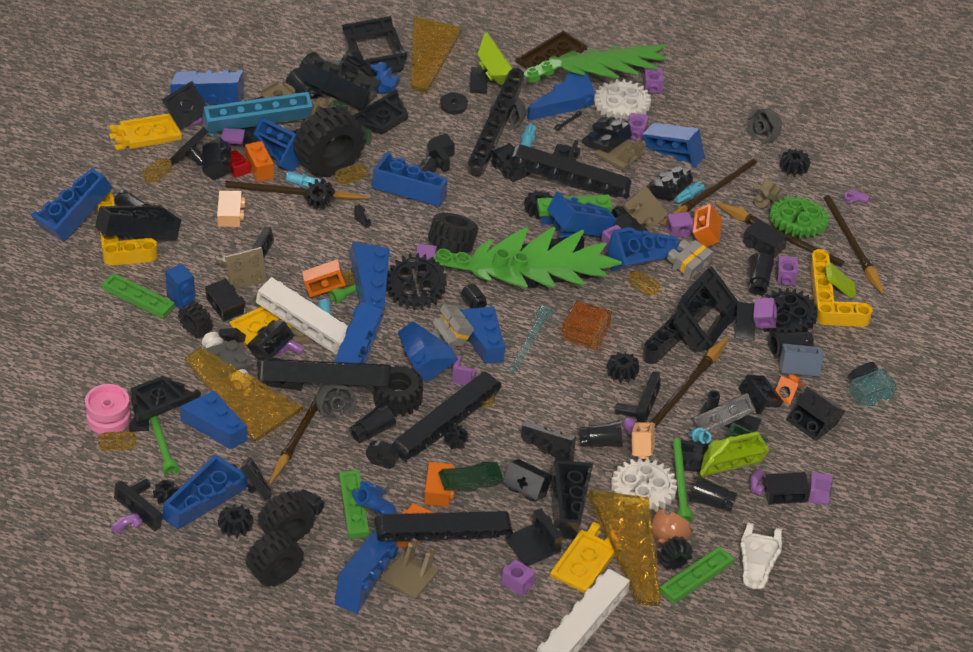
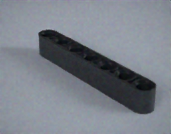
[468,68,524,177]
[509,144,632,199]
[643,282,725,364]
[257,358,391,386]
[392,372,501,462]
[373,511,513,542]

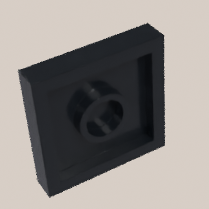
[161,81,207,130]
[167,127,208,166]

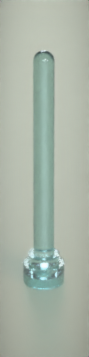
[509,305,553,374]

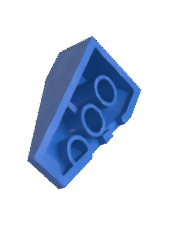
[527,70,595,121]
[607,227,681,272]
[398,321,458,382]

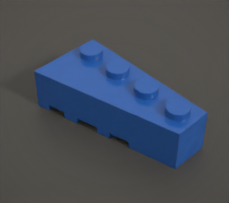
[170,70,244,105]
[372,152,448,207]
[31,168,113,242]
[349,242,390,311]
[334,302,384,363]
[162,454,247,529]
[335,530,398,614]

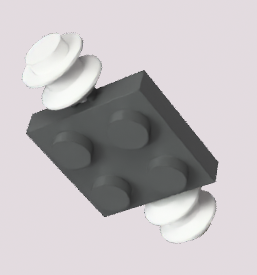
[200,332,254,391]

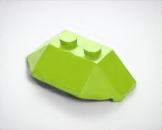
[477,32,519,85]
[700,431,770,477]

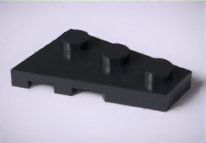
[521,421,576,461]

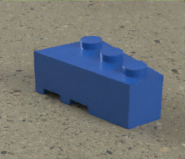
[254,117,300,172]
[643,123,705,168]
[547,191,617,237]
[460,306,505,364]
[180,390,247,450]

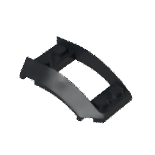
[342,16,408,77]
[673,266,738,352]

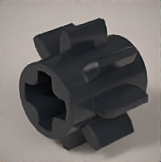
[444,425,469,450]
[153,480,179,504]

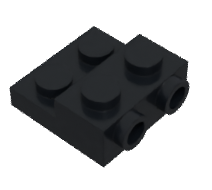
[582,117,632,152]
[646,167,693,200]

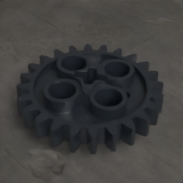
[386,253,447,311]
[760,288,818,333]

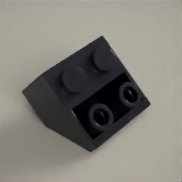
[786,387,846,441]

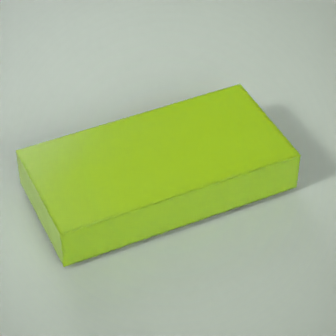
[826,263,856,297]

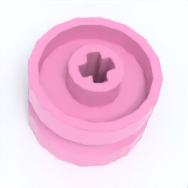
[85,384,131,435]

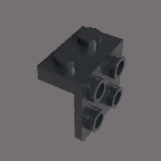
[506,508,563,566]

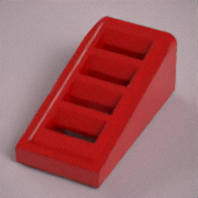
[230,150,251,178]

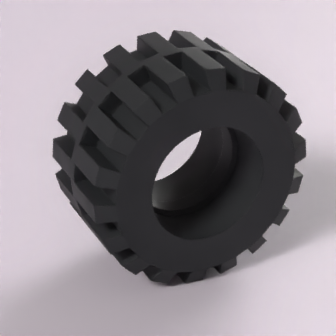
[428,213,479,253]
[373,365,423,417]
[258,491,316,542]
[246,530,304,587]

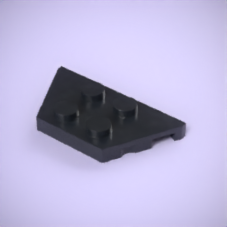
[353,90,408,134]
[130,376,201,423]

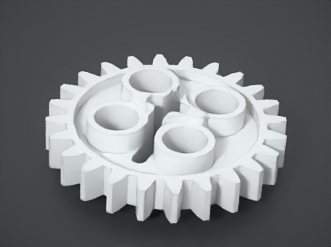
[594,79,651,122]
[611,458,677,514]

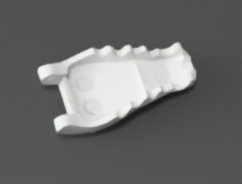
[741,522,782,589]

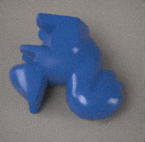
[370,62,400,94]
[352,481,397,515]

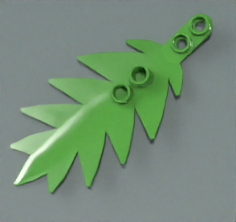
[524,44,666,82]
[434,227,622,288]

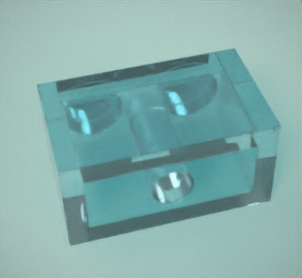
[849,368,897,407]

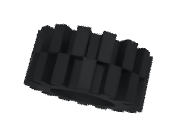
[178,301,213,339]

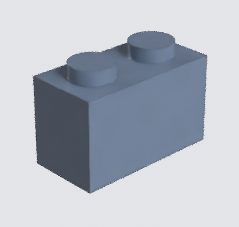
[779,344,824,377]

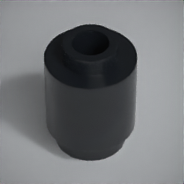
[461,284,487,309]
[297,489,325,516]

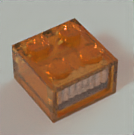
[562,300,612,351]

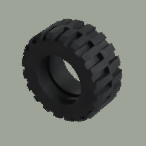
[294,107,365,177]

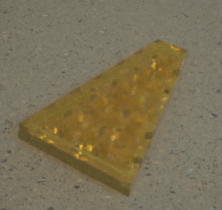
[411,16,461,93]
[185,347,303,443]
[588,489,661,607]

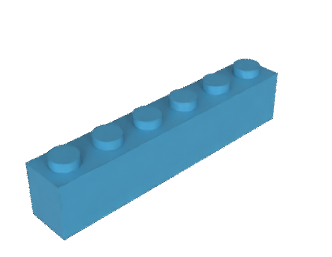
[203,92,313,133]

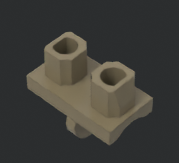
[753,178,782,209]

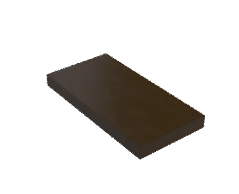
[516,30,588,78]

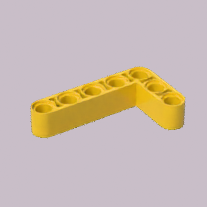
[97,192,158,265]
[810,249,873,327]

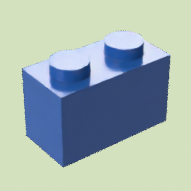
[165,263,195,310]

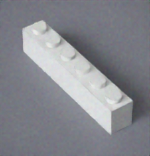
[256,277,348,355]
[537,569,630,652]

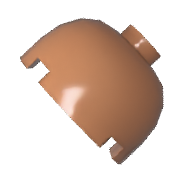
[651,509,694,546]

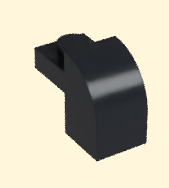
[427,133,455,172]

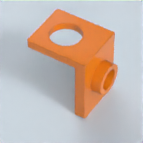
[775,374,806,405]

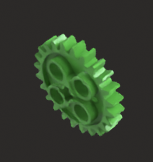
[769,195,829,238]

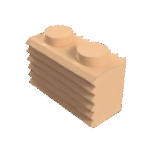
[217,191,245,227]
[632,422,655,459]

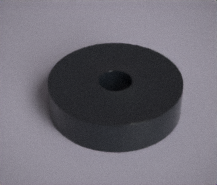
[440,92,468,114]
[848,362,879,385]
[366,440,399,469]

